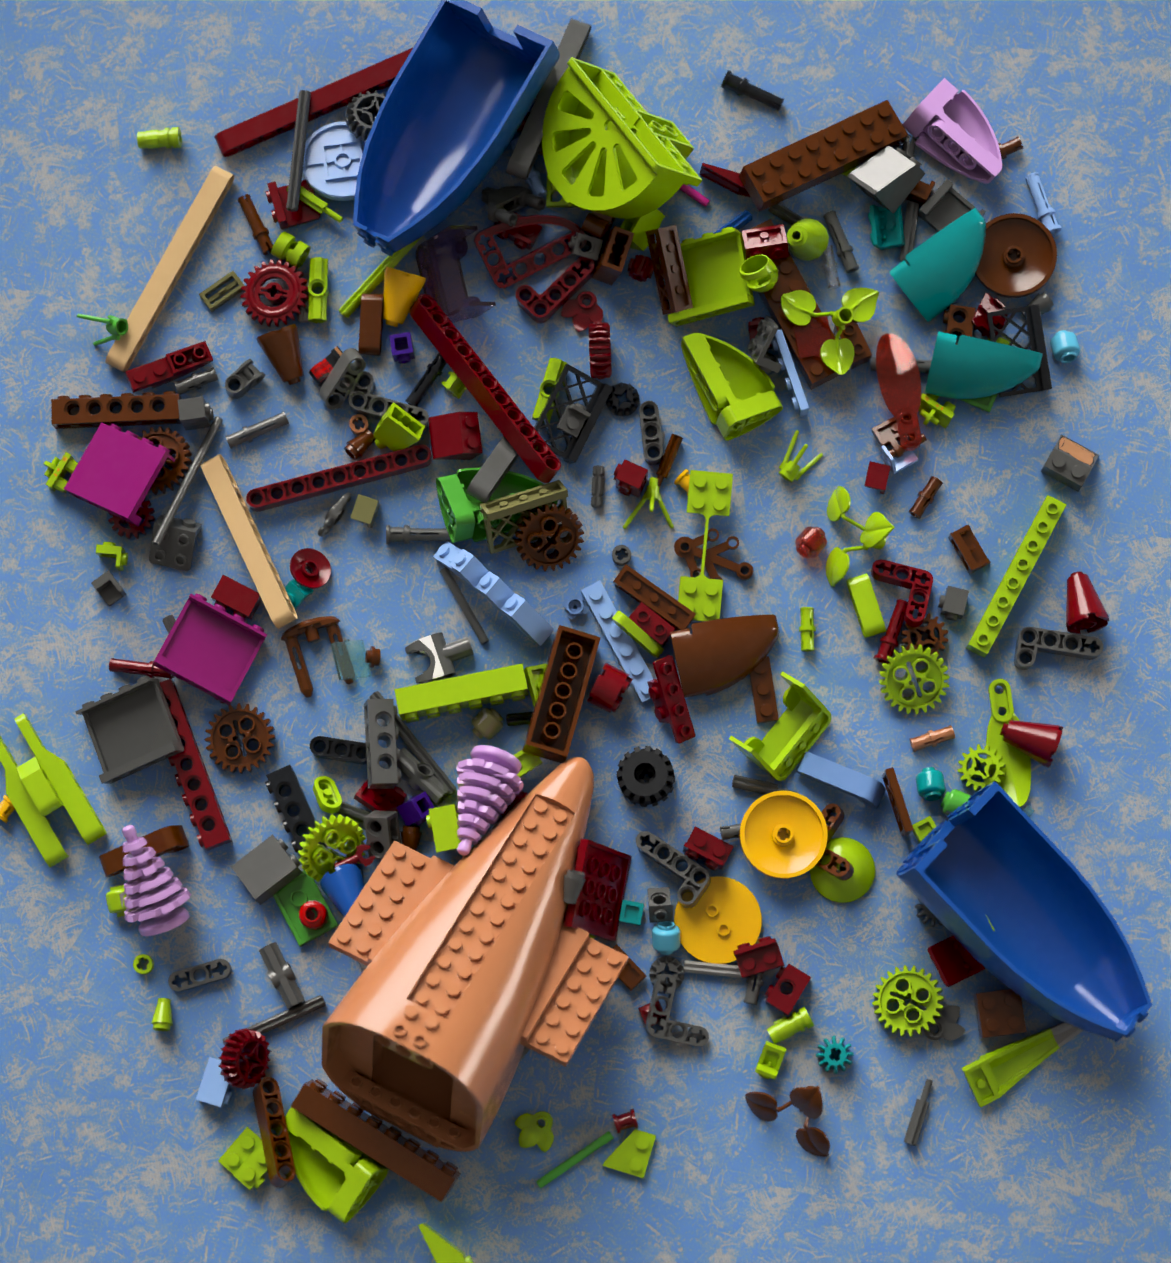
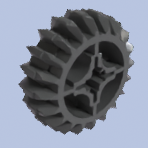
[345,90,386,142]

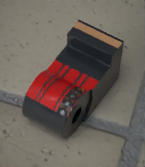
[309,346,343,387]

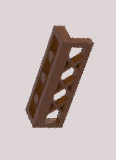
[646,225,693,315]
[613,564,696,630]

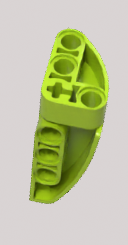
[681,333,783,441]

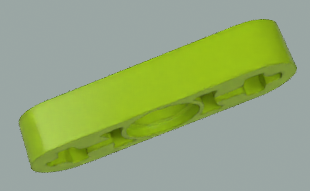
[611,610,664,659]

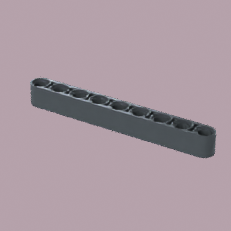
[506,18,591,180]

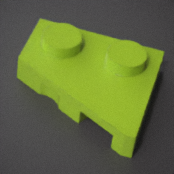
[603,1129,656,1178]

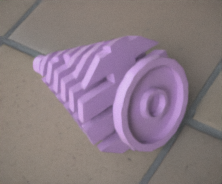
[457,745,524,856]
[122,825,191,936]

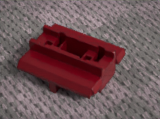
[971,293,1008,339]

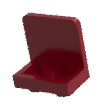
[265,180,321,230]
[928,936,986,987]

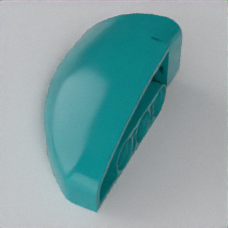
[889,208,986,322]
[925,331,1043,399]

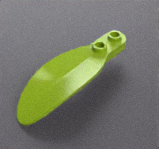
[986,679,1031,807]

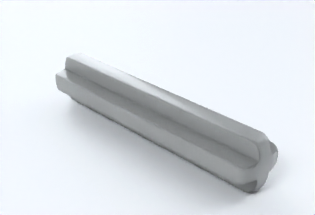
[684,961,742,978]

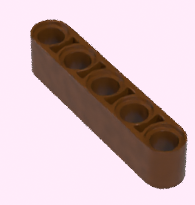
[253,1077,296,1188]

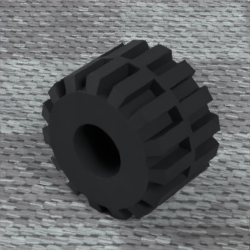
[617,746,675,807]

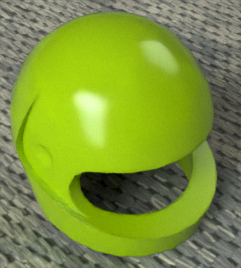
[739,254,778,293]

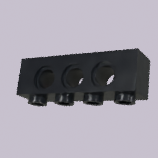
[265,765,327,853]

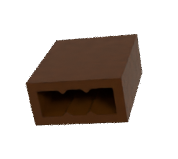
[592,226,634,285]

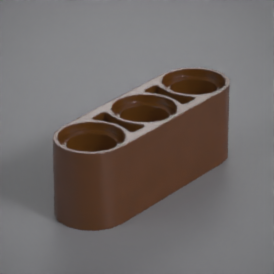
[358,293,383,356]

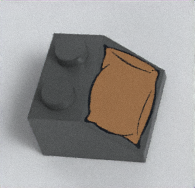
[1041,434,1099,492]

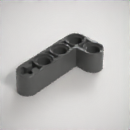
[348,371,429,431]
[1014,627,1103,670]
[636,831,711,908]

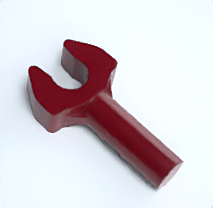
[334,844,375,867]

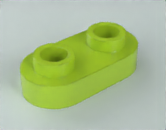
[313,776,342,814]

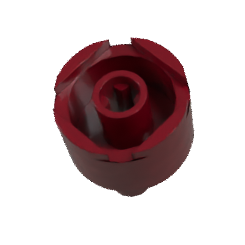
[587,663,633,713]

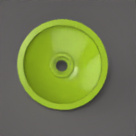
[810,837,875,903]

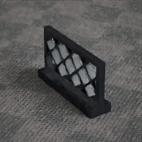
[986,304,1052,398]
[534,364,613,464]

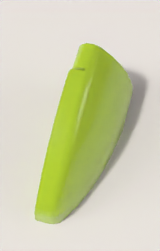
[285,1107,389,1224]

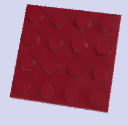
[564,839,632,942]

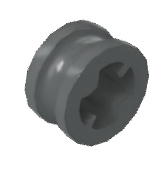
[612,545,631,566]

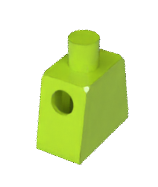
[373,402,425,451]

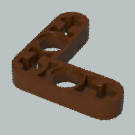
[815,803,854,881]

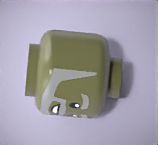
[471,707,504,739]

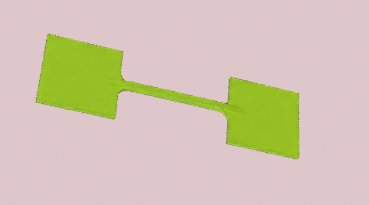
[678,470,733,621]

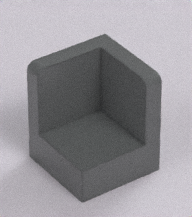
[91,570,127,606]

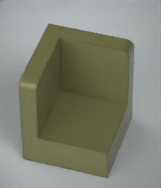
[351,494,380,528]

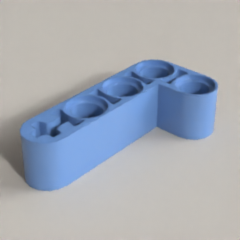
[797,752,886,809]

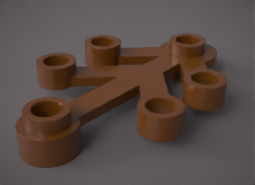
[674,528,753,580]

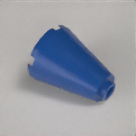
[320,864,365,917]

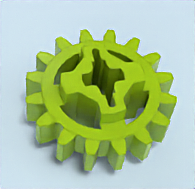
[957,744,1006,792]

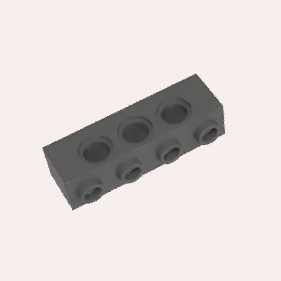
[364,699,401,789]

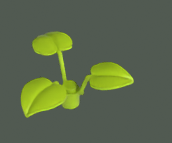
[781,287,879,375]
[825,486,895,587]

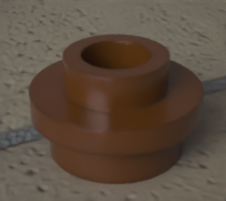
[365,646,380,668]

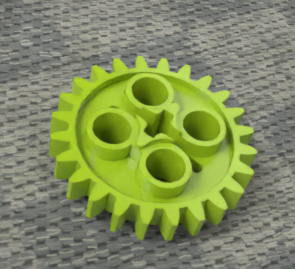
[879,644,950,715]
[298,814,366,882]
[872,965,945,1037]

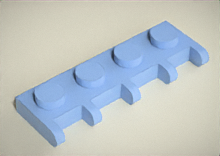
[771,329,809,417]

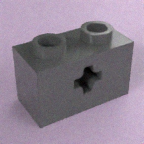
[178,396,214,431]

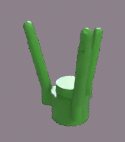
[76,314,128,346]

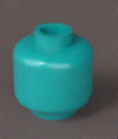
[916,767,946,801]

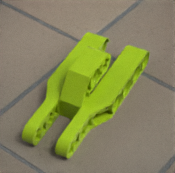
[0,713,107,868]

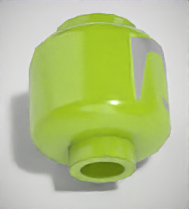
[106,885,127,917]

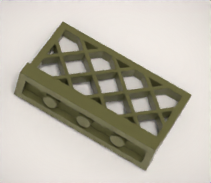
[480,480,568,554]

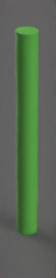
[536,1131,614,1188]

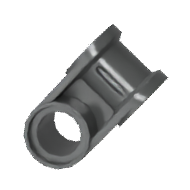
[225,359,265,399]

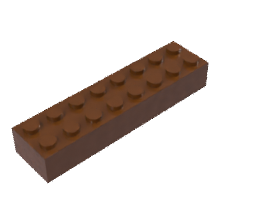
[739,100,908,212]
[744,219,849,390]
[291,1079,461,1202]

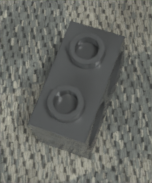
[364,810,401,859]

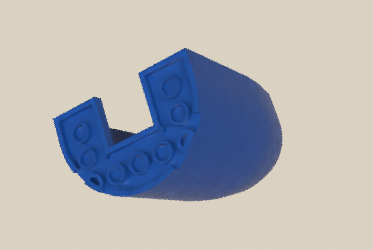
[353,0,560,256]
[896,781,1152,1042]

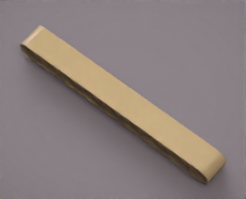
[201,454,298,629]

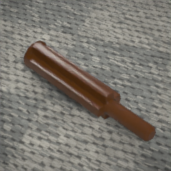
[656,434,683,487]

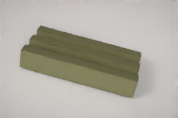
[199,271,245,312]

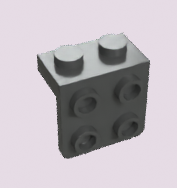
[747,316,782,373]
[149,514,202,571]

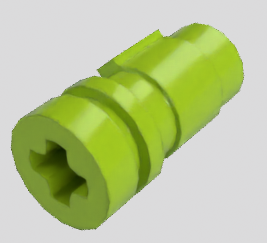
[137,127,182,149]
[767,1006,815,1044]

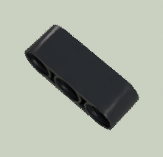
[310,736,367,765]

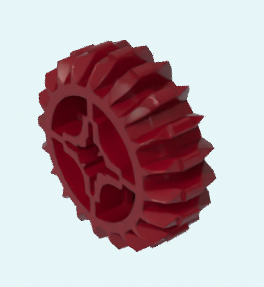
[588,322,612,379]
[218,1028,271,1089]

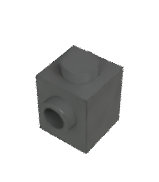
[938,586,969,621]

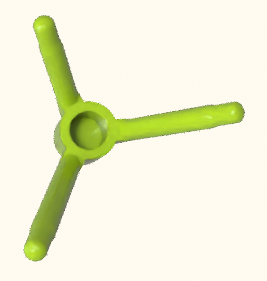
[623,477,674,529]

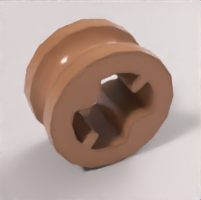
[349,414,369,435]

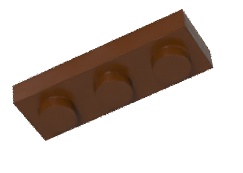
[749,656,779,724]

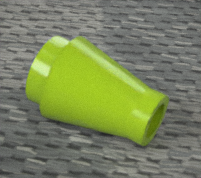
[151,998,173,1031]

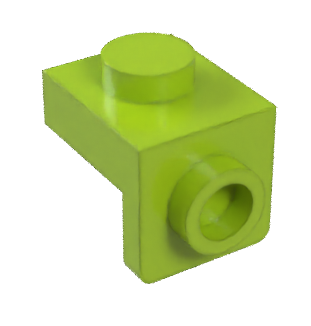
[96,542,128,571]
[755,1041,787,1080]

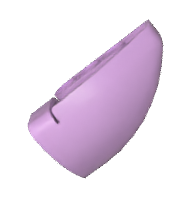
[903,78,1002,184]

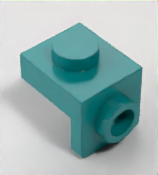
[285,579,314,611]

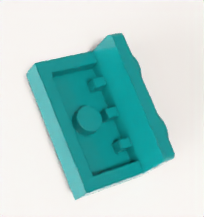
[868,205,905,250]

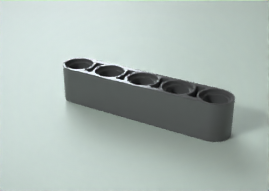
[466,436,519,503]

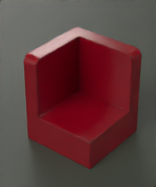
[864,461,891,494]

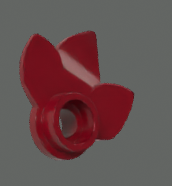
[561,291,603,332]

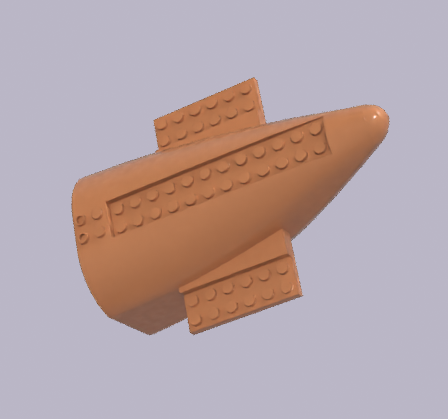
[322,757,628,1152]

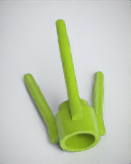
[778,430,823,483]

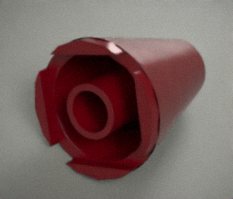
[1066,572,1109,634]
[1000,720,1063,768]

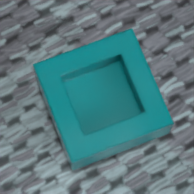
[619,900,644,926]

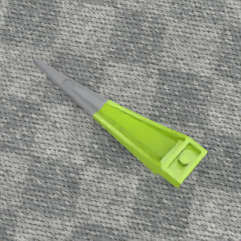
[961,1022,1084,1108]

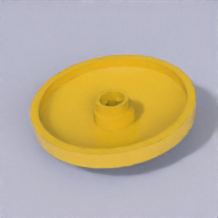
[739,791,828,879]

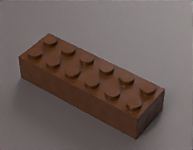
[522,625,601,763]

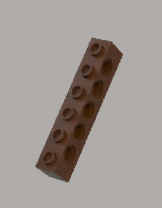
[51,391,182,429]

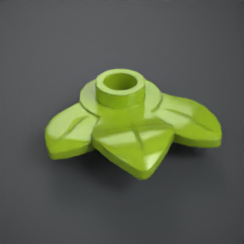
[514,1111,554,1152]

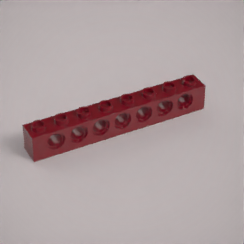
[160,678,232,851]

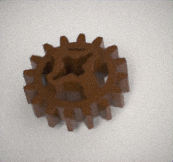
[901,613,948,656]

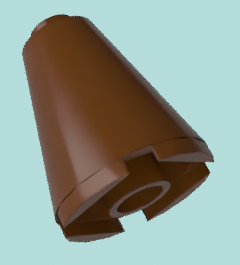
[256,324,304,385]

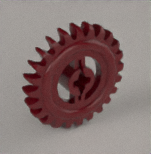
[240,259,309,327]

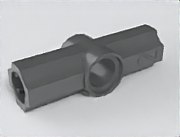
[397,747,451,805]
[259,942,305,1009]

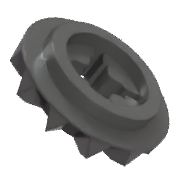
[649,956,684,991]

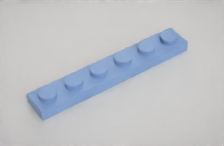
[581,580,654,704]

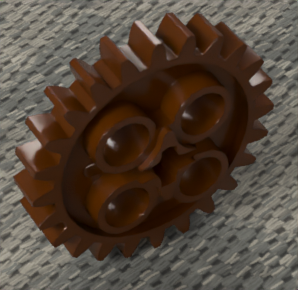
[137,426,193,495]
[514,503,584,571]
[205,703,276,774]

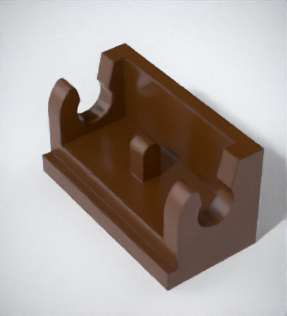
[948,525,991,575]

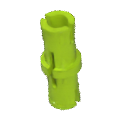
[799,607,816,652]

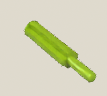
[287,186,343,223]

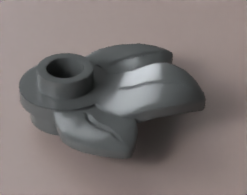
[924,1005,965,1041]

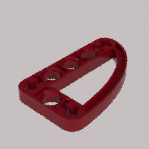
[474,215,587,288]

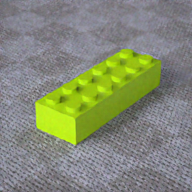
[394,663,529,723]

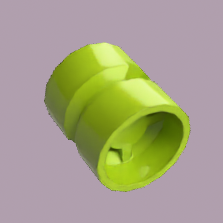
[271,231,311,269]

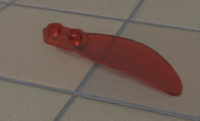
[876,333,922,451]

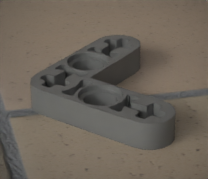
[645,974,709,1046]

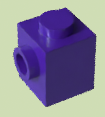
[389,332,415,364]
[396,791,435,826]

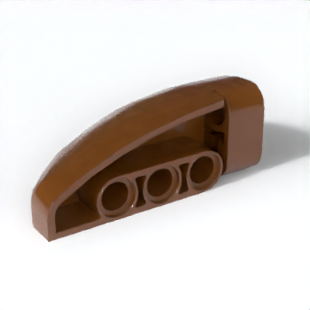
[670,615,779,698]

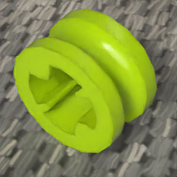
[133,954,154,974]

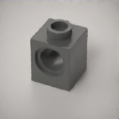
[569,232,603,260]
[647,887,672,922]

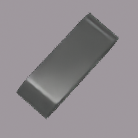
[319,348,366,410]
[639,401,663,465]

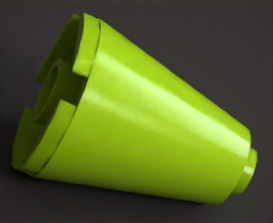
[787,218,829,261]

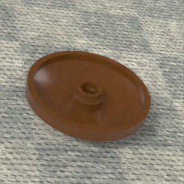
[975,213,1057,298]

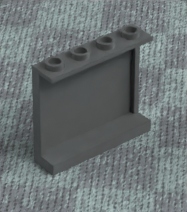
[75,676,185,784]

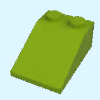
[418,1222,474,1263]

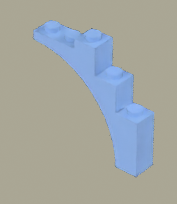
[433,541,554,646]

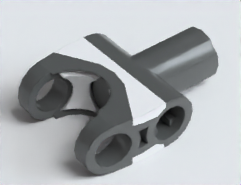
[405,632,474,684]

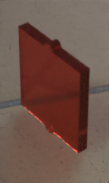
[792,316,832,359]

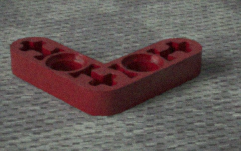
[871,559,933,627]

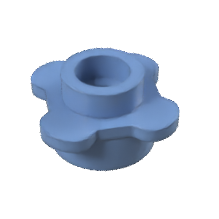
[563,595,587,619]

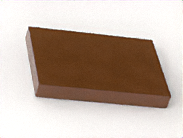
[882,767,914,837]

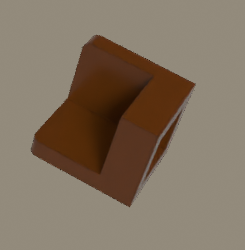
[906,181,935,207]

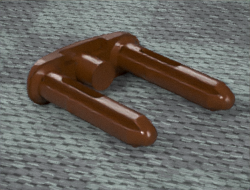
[281,616,354,698]

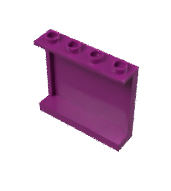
[64,422,175,526]
[152,593,267,705]

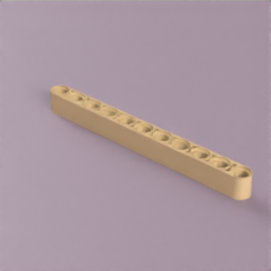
[105,166,235,373]

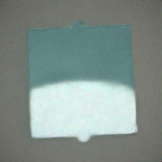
[331,639,371,681]

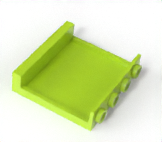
[668,227,755,327]

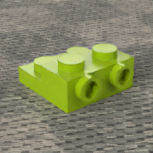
[218,1127,281,1190]

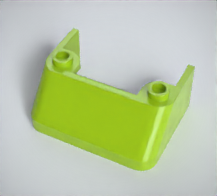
[729,671,832,781]

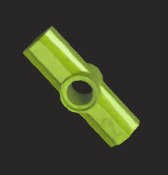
[308,257,329,323]
[532,358,567,424]

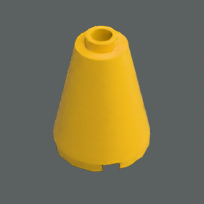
[382,267,426,327]

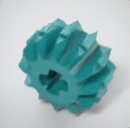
[816,1036,854,1074]

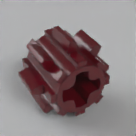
[628,254,654,282]

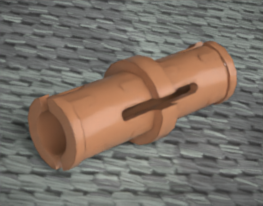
[909,725,955,752]

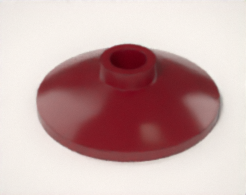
[290,548,331,589]

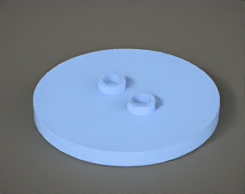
[302,121,366,201]

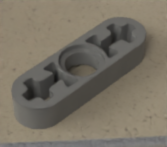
[168,959,232,992]

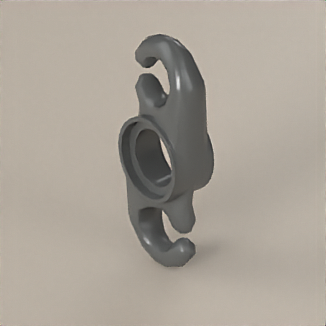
[318,492,352,537]

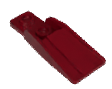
[699,163,750,197]

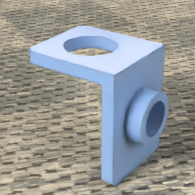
[881,445,918,474]

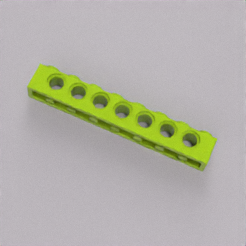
[966,495,1067,658]

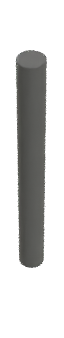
[440,567,489,645]

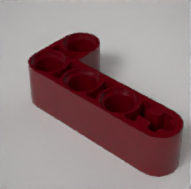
[516,256,595,323]

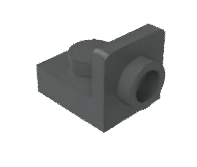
[556,403,591,438]

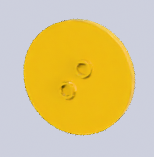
[674,876,762,964]

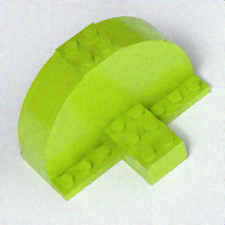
[542,57,702,219]

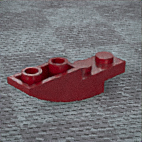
[125,341,213,393]

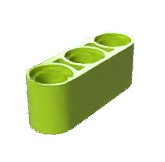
[846,573,886,638]

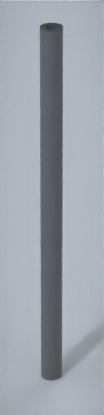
[152,416,223,547]

